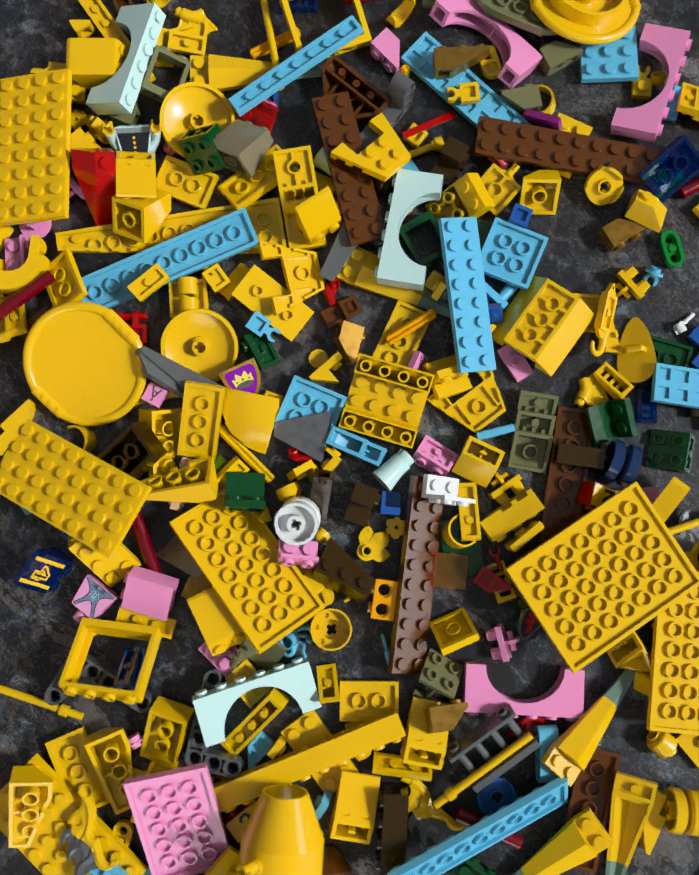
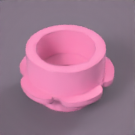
[127,732,144,750]

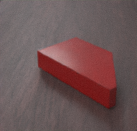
[472,565,513,593]
[508,715,545,736]

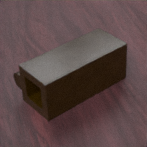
[552,438,608,470]
[310,468,334,521]

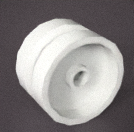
[274,496,321,546]

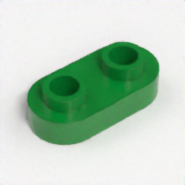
[658,230,685,268]

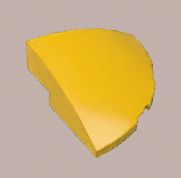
[222,387,280,454]

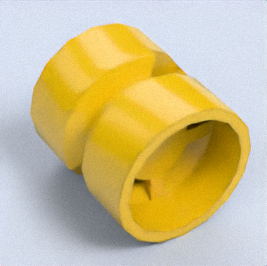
[275,481,305,503]

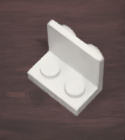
[421,474,476,507]

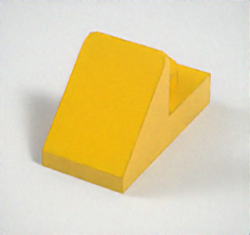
[309,352,343,384]
[316,663,340,704]

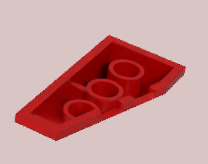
[71,148,116,226]

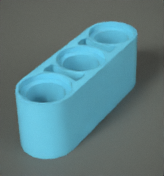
[534,724,559,784]

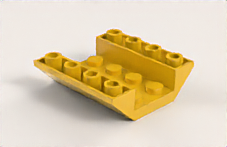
[492,276,595,377]
[338,353,435,448]

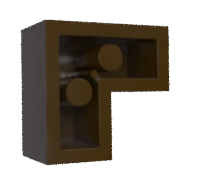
[430,136,470,191]
[343,482,381,527]

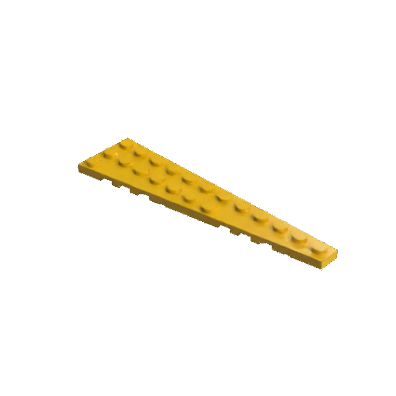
[55,197,287,254]

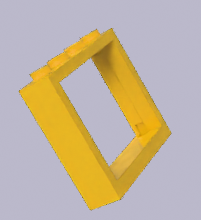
[279,0,372,60]

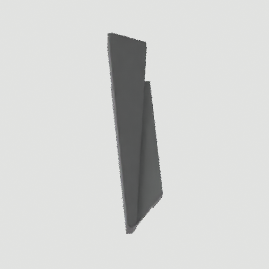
[319,204,383,281]
[135,346,221,399]

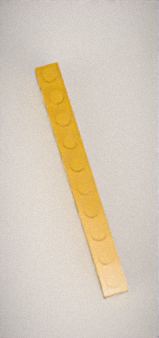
[213,709,406,813]

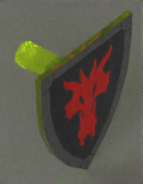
[517,599,541,641]

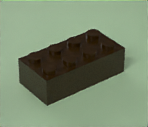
[97,421,167,480]
[375,782,409,875]

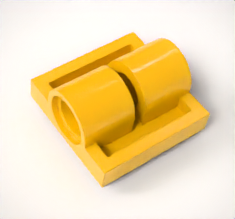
[169,276,209,319]

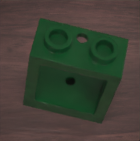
[399,210,443,271]

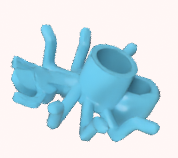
[278,624,312,659]

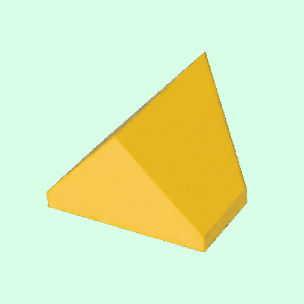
[606,631,651,673]

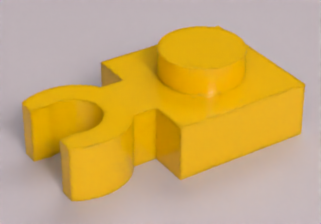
[631,65,652,100]
[446,82,480,105]

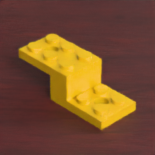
[272,145,327,250]

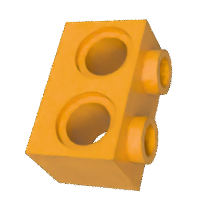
[367,578,398,621]

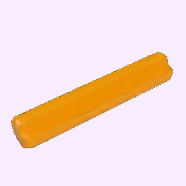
[249,27,301,60]
[385,309,437,345]

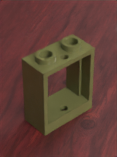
[139,45,192,103]

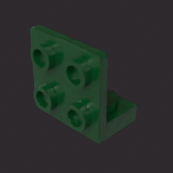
[177,123,225,175]
[586,397,638,445]
[646,429,695,474]
[224,472,266,512]

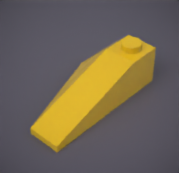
[139,408,182,477]
[84,727,133,815]
[8,766,53,848]

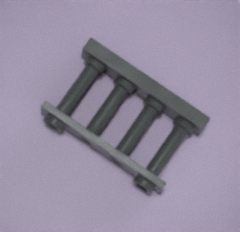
[446,703,540,793]

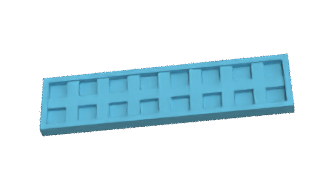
[400,31,531,128]
[438,217,496,374]
[651,363,699,409]

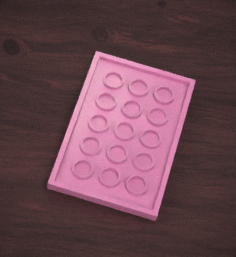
[123,762,229,875]

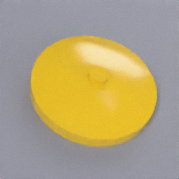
[159,82,235,157]
[161,308,238,382]

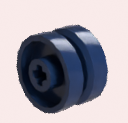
[599,439,643,487]

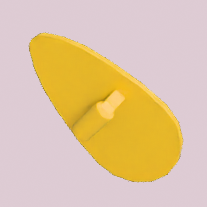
[617,317,657,383]

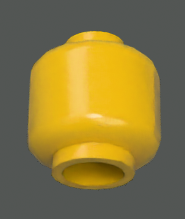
[646,731,677,759]

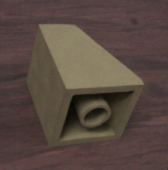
[213,119,274,178]

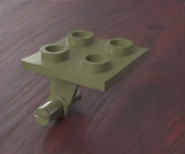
[229,639,288,671]
[412,648,464,702]

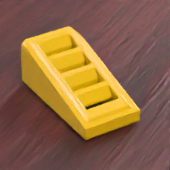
[592,361,635,399]
[486,560,517,605]

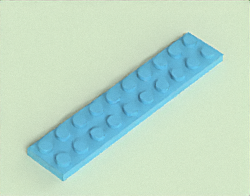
[81,207,259,309]
[387,777,568,875]

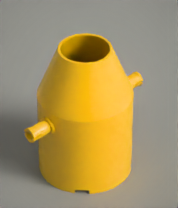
[235,784,324,875]

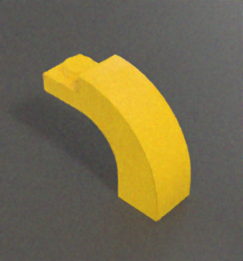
[0,235,50,294]

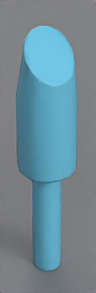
[380,633,390,665]

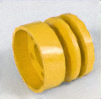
[310,608,352,651]

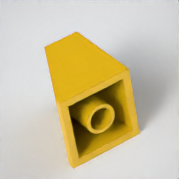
[66,38,128,90]
[112,188,171,244]
[187,587,248,656]

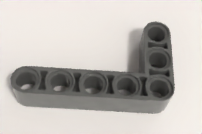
[360,71,415,149]
[44,654,155,712]
[185,668,244,778]

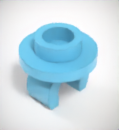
[643,265,664,286]

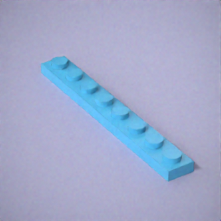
[228,15,363,117]

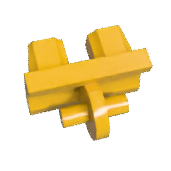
[83,114,110,144]
[615,266,650,300]
[488,472,525,506]

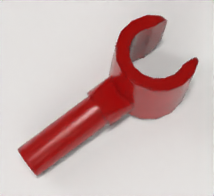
[487,545,504,572]

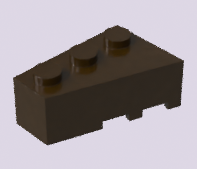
[310,537,375,604]

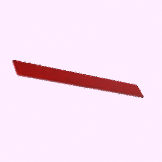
[402,111,457,138]

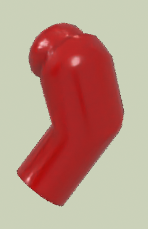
[323,278,340,307]
[288,447,316,465]

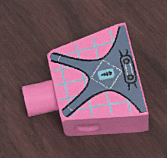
[72,574,120,623]

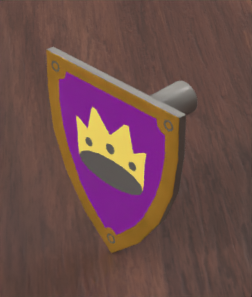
[218,357,261,394]

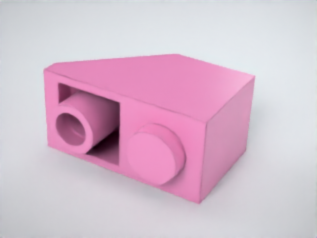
[370,27,400,75]

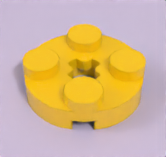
[584,166,624,206]

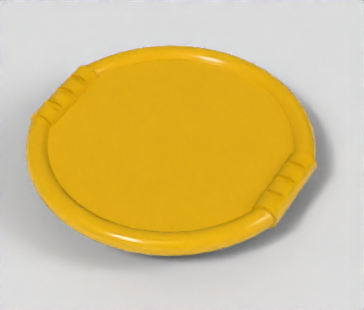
[529,0,641,45]
[23,301,147,426]

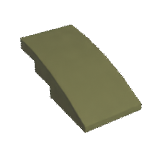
[507,389,559,474]

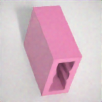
[120,565,179,621]

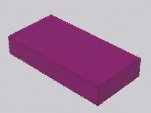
[523,109,563,130]

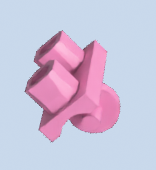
[486,623,520,662]

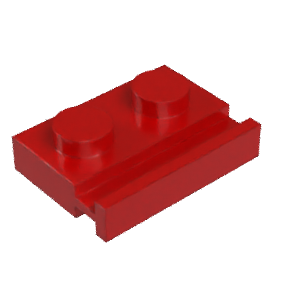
[236,101,279,134]

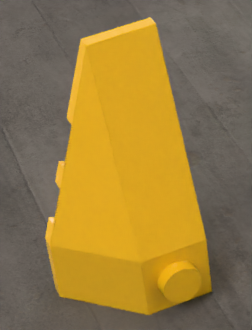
[141,456,218,503]

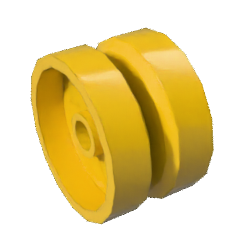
[662,787,699,837]

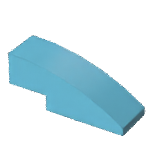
[326,426,388,467]

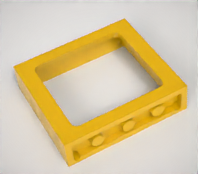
[58,617,162,705]

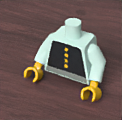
[101,119,162,153]

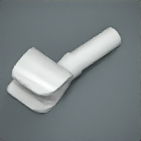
[673,312,695,335]

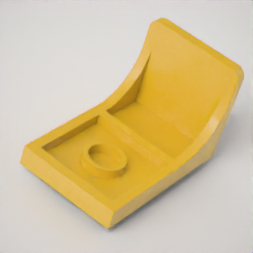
[68,535,141,588]

